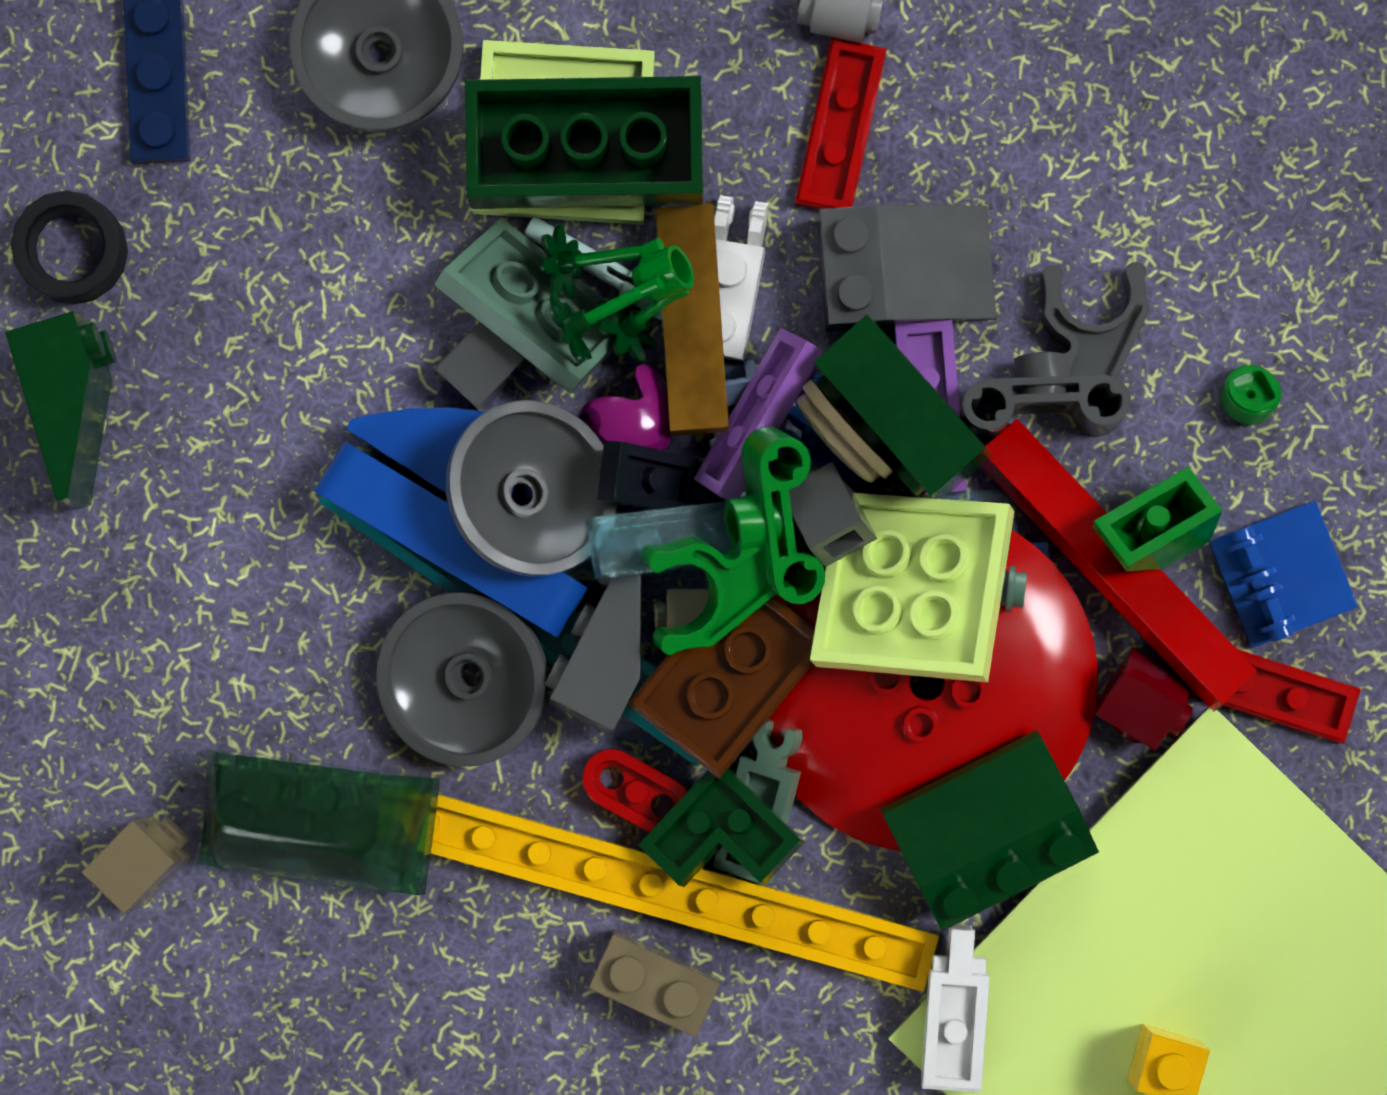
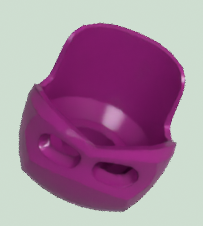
[577,364,674,451]

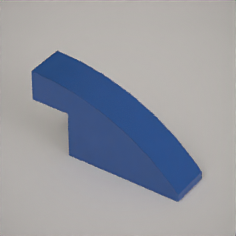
[346,408,519,499]

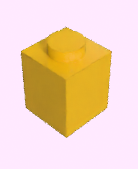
[1127,1024,1210,1095]

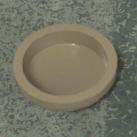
[797,379,894,483]

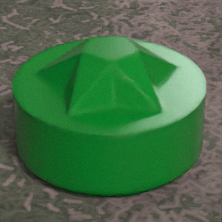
[1220,365,1281,425]

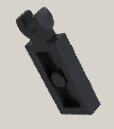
[597,441,721,516]

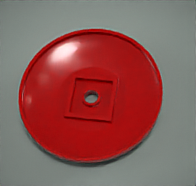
[768,530,1098,851]

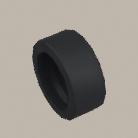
[11,190,128,305]

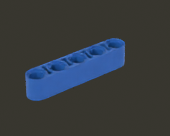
[314,441,588,638]

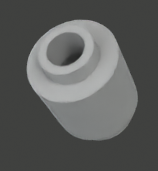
[797,0,884,44]

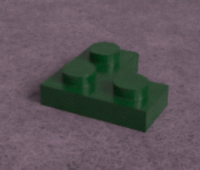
[638,768,805,887]

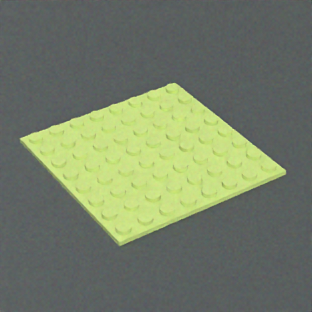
[888,706,1387,1095]

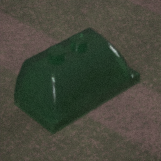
[198,749,440,896]

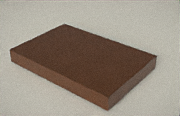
[628,596,815,779]

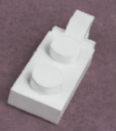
[921,925,990,1093]

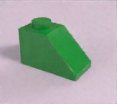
[1092,467,1223,571]

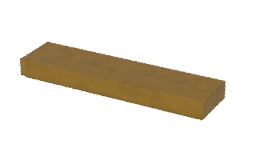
[656,203,729,436]

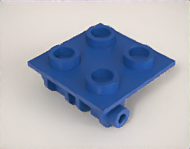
[1208,500,1358,649]

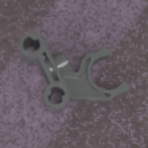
[960,262,1150,441]

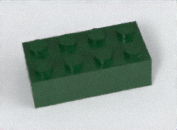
[465,76,703,209]

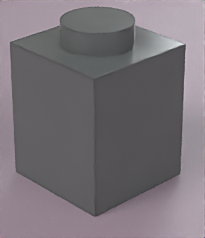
[435,322,528,411]
[789,462,877,567]

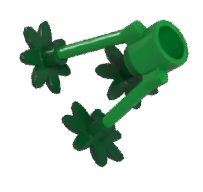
[538,224,694,363]

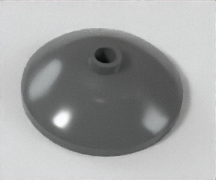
[289,0,464,132]
[446,400,616,577]
[376,591,548,767]

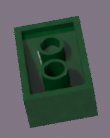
[5,311,117,509]

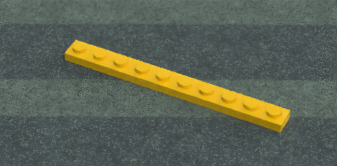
[363,777,939,992]

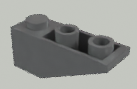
[545,542,641,735]

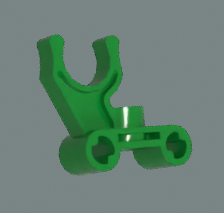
[641,427,825,655]

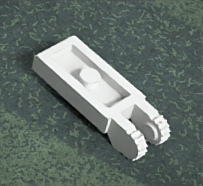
[714,195,769,362]

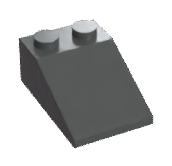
[816,205,997,333]

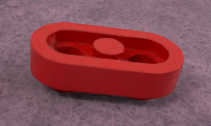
[582,749,688,833]

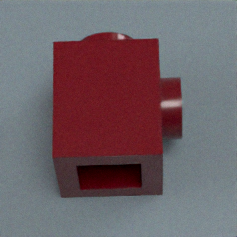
[1095,647,1193,751]

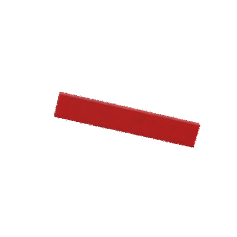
[981,419,1257,712]

